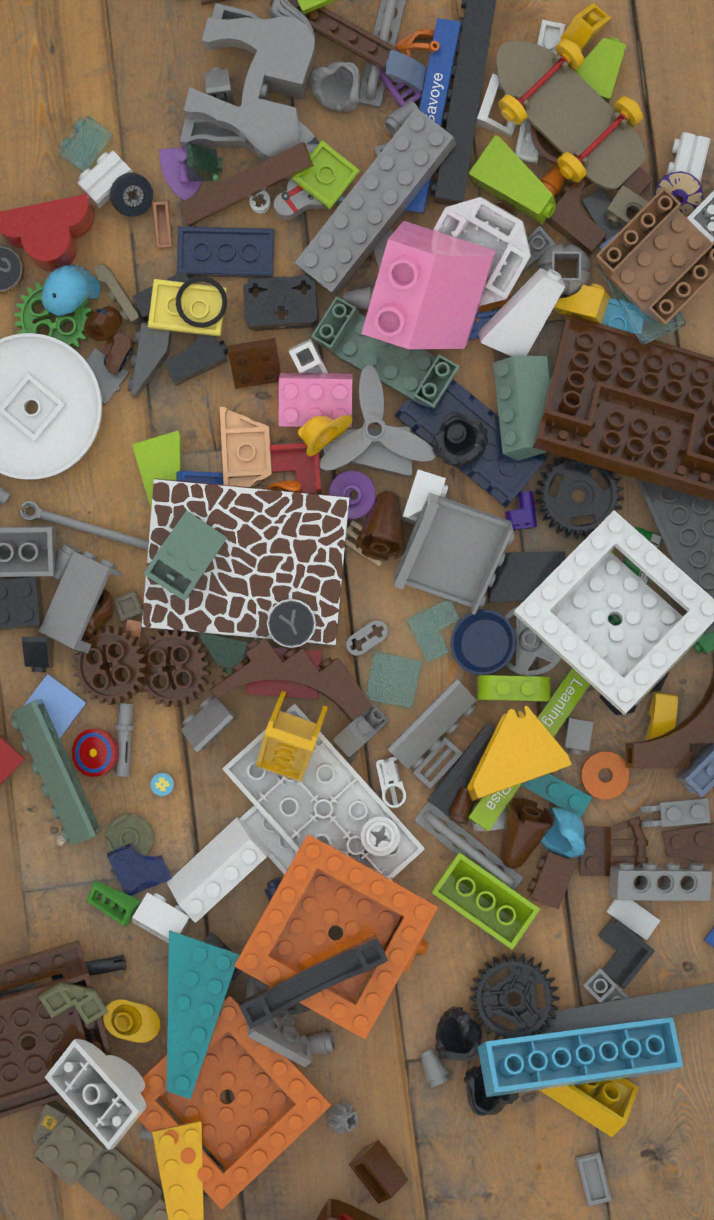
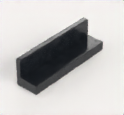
[427,723,495,817]

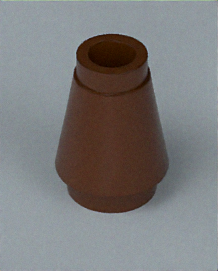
[448,787,473,825]

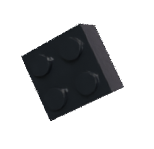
[0,577,44,631]

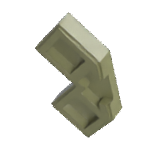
[38,982,108,1026]

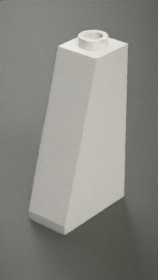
[478,268,565,356]

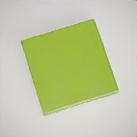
[292,140,360,210]

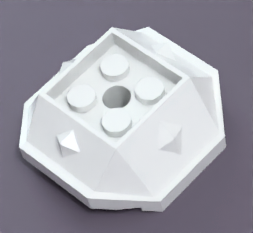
[433,197,531,306]

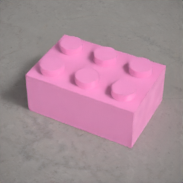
[279,373,353,427]

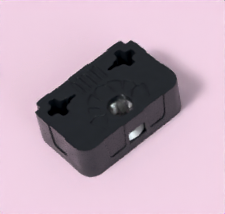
[243,275,318,331]

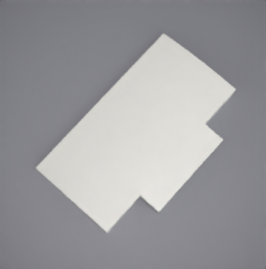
[222,704,425,879]

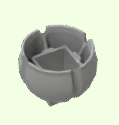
[537,244,591,298]

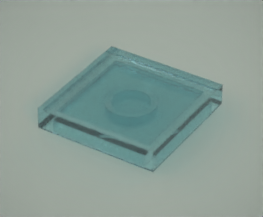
[365,651,422,709]

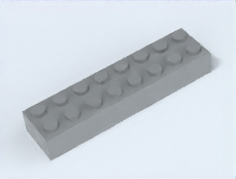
[295,108,457,296]

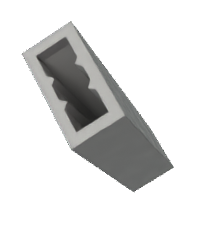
[320,427,412,478]

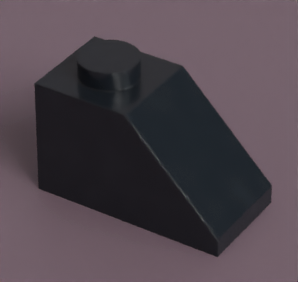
[22,637,54,672]

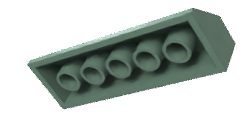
[11,699,102,846]

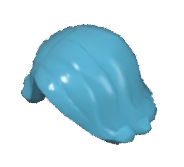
[541,807,585,859]

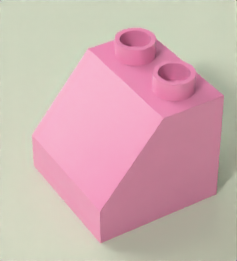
[361,221,497,349]

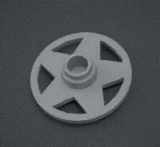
[504,607,562,676]

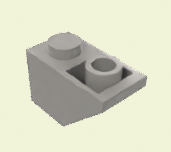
[332,703,389,757]

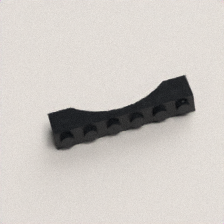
[239,934,388,1029]

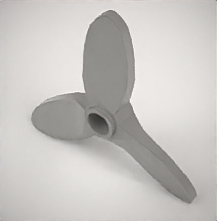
[320,365,435,471]

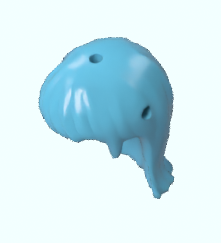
[41,264,101,316]

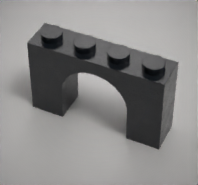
[133,271,228,386]

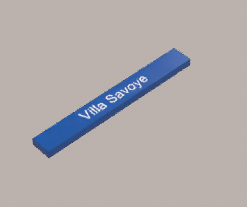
[404,18,461,214]

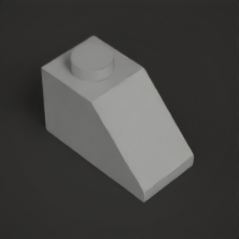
[204,67,234,105]

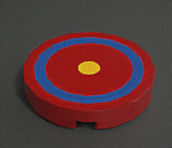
[72,728,119,777]

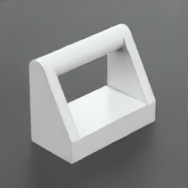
[476,74,516,137]

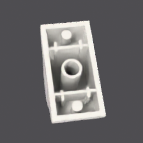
[45,1039,146,1150]

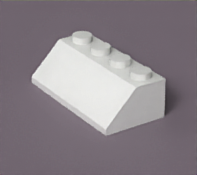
[167,817,271,923]

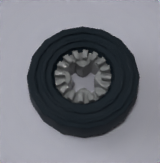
[110,173,153,217]

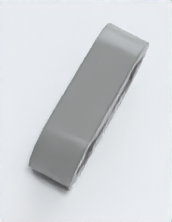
[346,621,388,656]

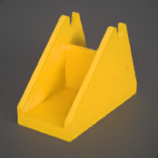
[255,691,328,782]
[467,706,572,801]

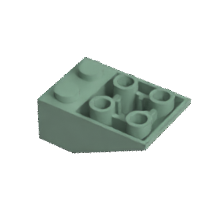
[143,510,228,601]

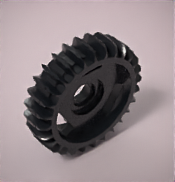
[534,456,624,540]
[469,952,560,1040]

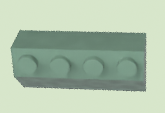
[493,356,551,461]

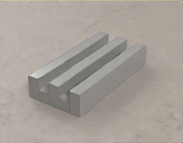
[412,737,463,789]

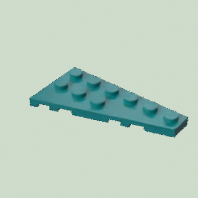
[167,930,240,1099]

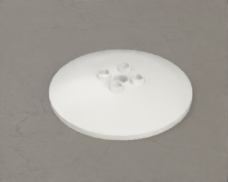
[0,333,102,480]

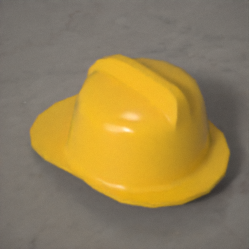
[298,415,353,457]
[103,999,160,1043]

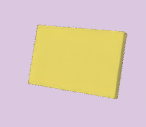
[148,279,227,337]

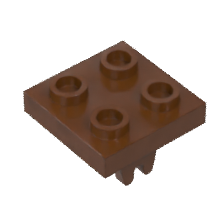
[227,338,281,389]

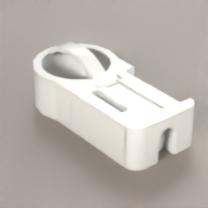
[376,757,406,808]

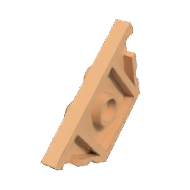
[220,407,272,487]

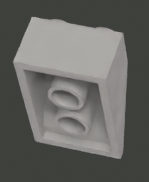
[181,696,237,752]

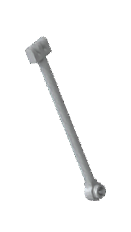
[20,501,149,550]

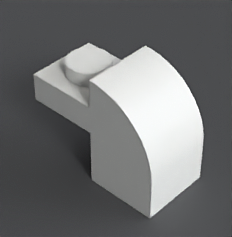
[289,339,328,373]

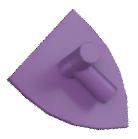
[159,146,208,200]

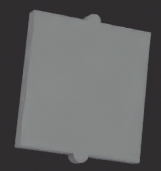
[86,348,129,405]

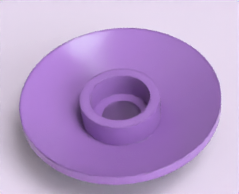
[329,471,376,519]

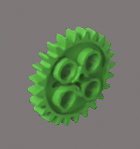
[14,279,93,349]

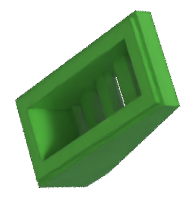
[87,881,141,927]

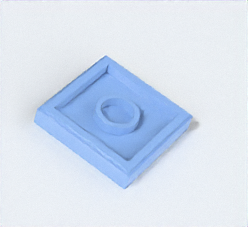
[24,674,87,739]

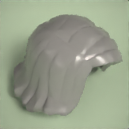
[309,61,361,113]

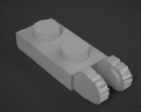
[640,798,711,827]

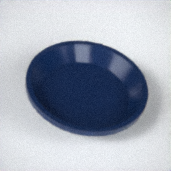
[451,609,516,675]

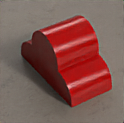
[0,194,95,272]

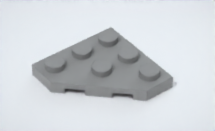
[246,976,311,1067]

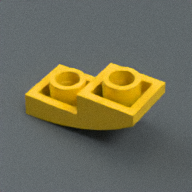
[645,692,678,740]

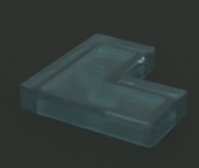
[406,599,460,663]

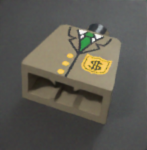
[32,1101,87,1163]

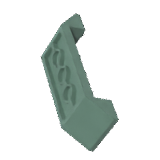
[311,296,460,409]

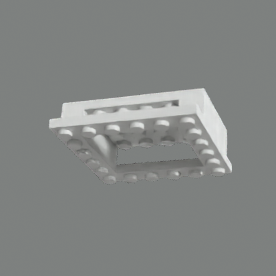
[513,511,714,715]

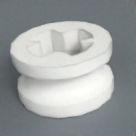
[249,191,271,214]

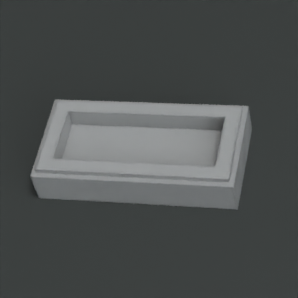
[576,1151,612,1207]

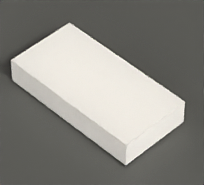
[606,899,660,941]

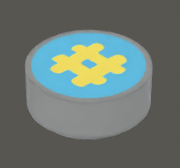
[150,772,175,797]

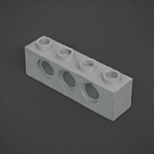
[609,863,712,901]

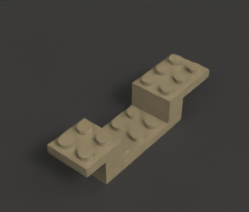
[34,1114,168,1220]

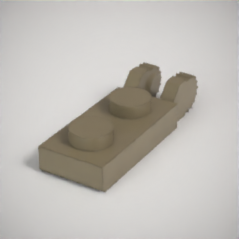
[94,264,143,326]

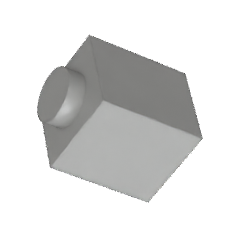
[562,718,594,755]

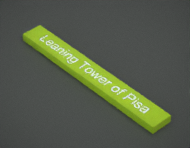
[468,668,590,832]

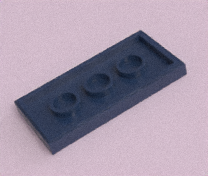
[177,226,275,278]

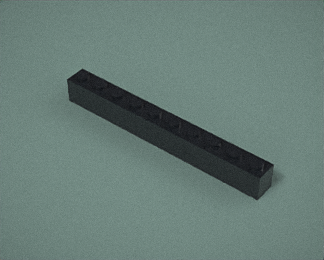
[430,0,496,206]

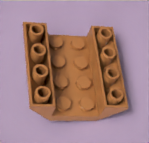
[595,187,714,326]

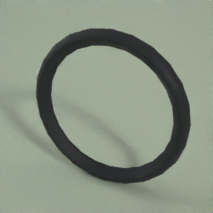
[176,277,227,328]

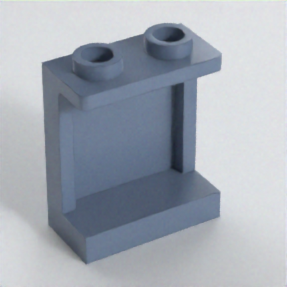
[675,743,714,797]

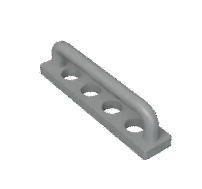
[358,0,406,108]
[415,802,523,890]

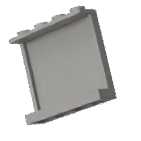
[393,492,515,615]

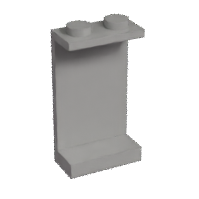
[39,551,123,653]

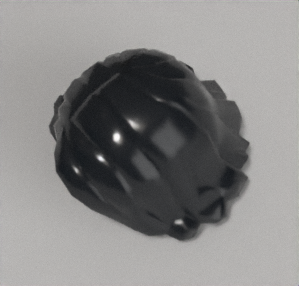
[432,412,488,468]
[435,1006,482,1061]
[464,1065,519,1116]

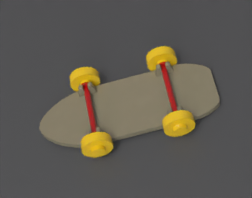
[496,39,646,190]

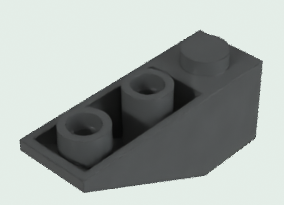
[128,323,172,399]

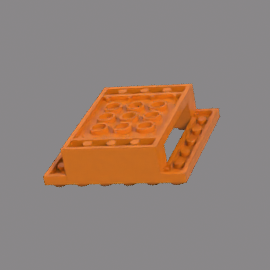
[234,834,438,1039]
[138,995,331,1210]

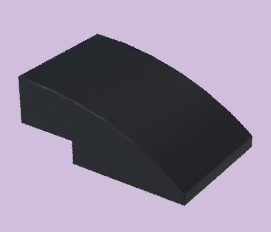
[488,551,566,602]

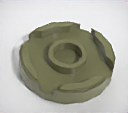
[105,814,154,862]

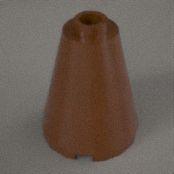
[356,491,405,561]
[500,798,555,869]

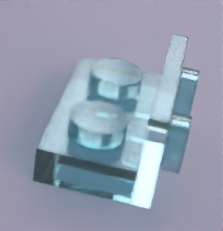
[57,116,113,173]

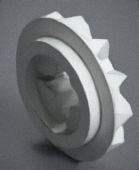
[361,816,400,856]

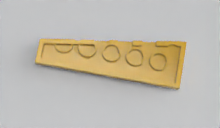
[152,1120,204,1220]

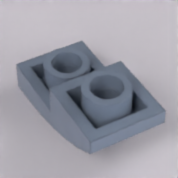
[385,50,427,92]

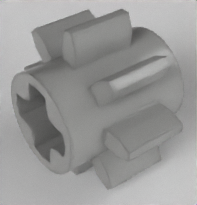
[328,1102,358,1135]

